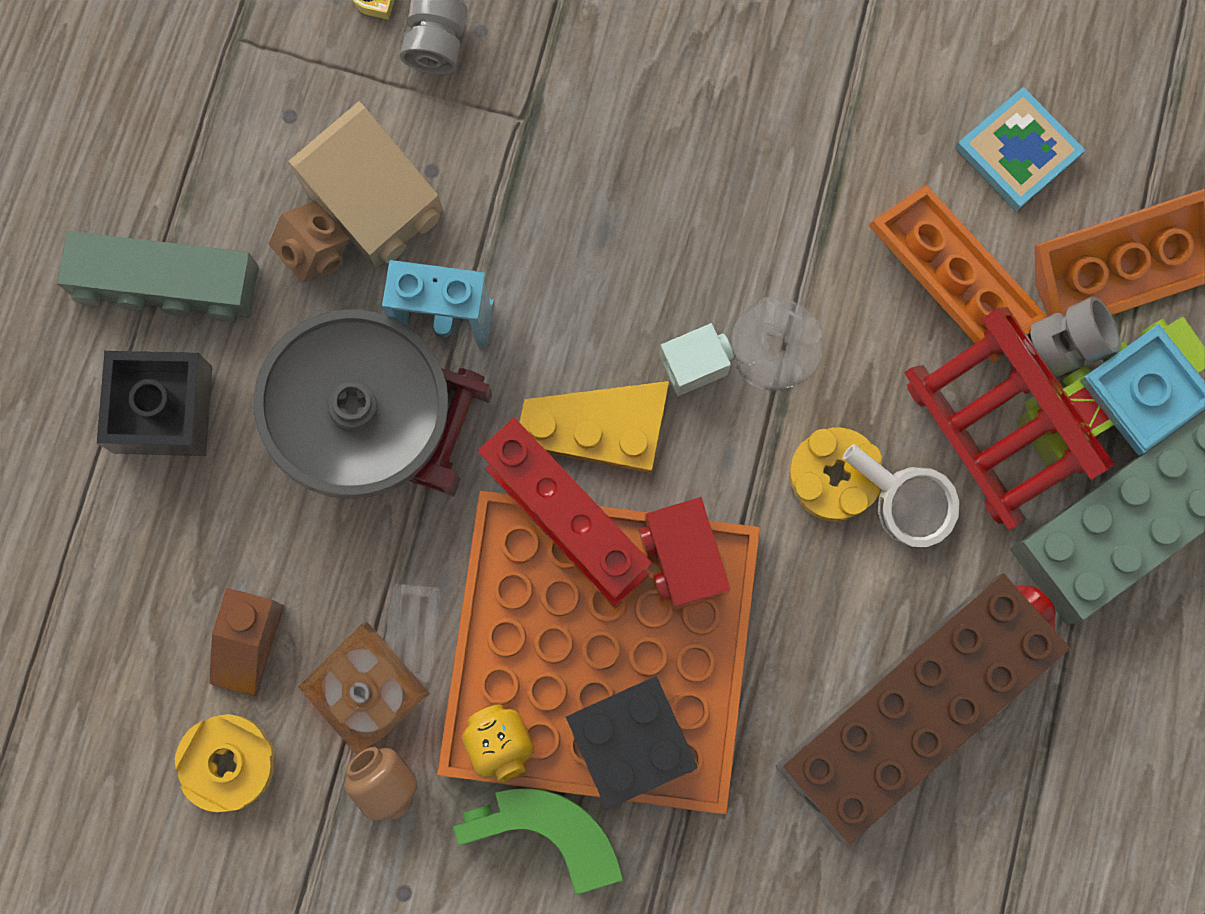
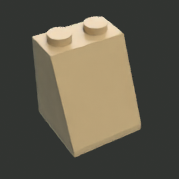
[288,101,443,269]

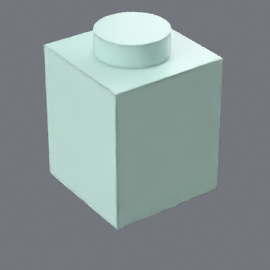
[659,323,734,397]

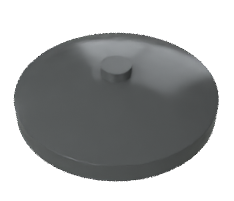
[254,309,448,499]

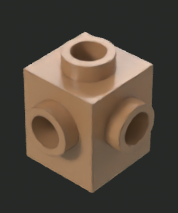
[268,201,350,283]

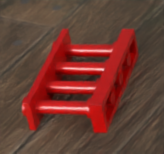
[904,307,1115,530]
[477,417,652,609]

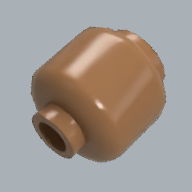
[344,747,417,821]

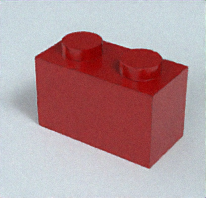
[639,497,731,611]

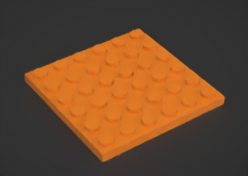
[437,490,760,814]

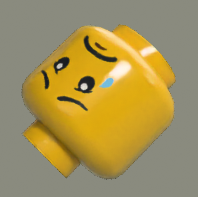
[462,704,534,782]

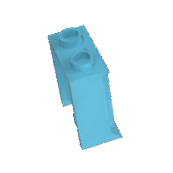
[382,260,494,348]

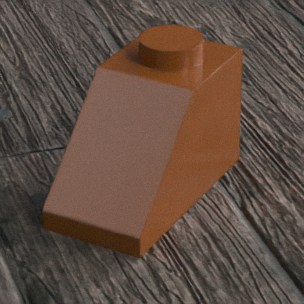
[209,587,284,697]

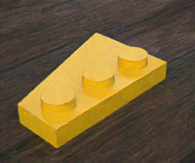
[520,381,669,473]

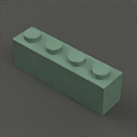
[57,231,259,322]

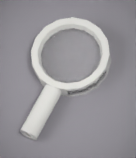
[843,444,959,547]

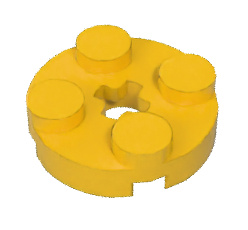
[789,427,882,522]
[175,714,276,812]

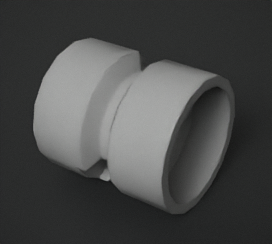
[399,0,468,75]
[1030,296,1121,378]

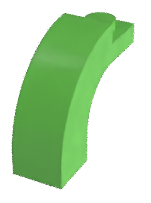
[453,788,623,895]

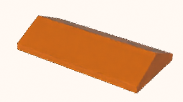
[868,184,1048,363]
[1034,189,1205,316]

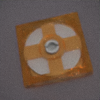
[298,622,430,755]

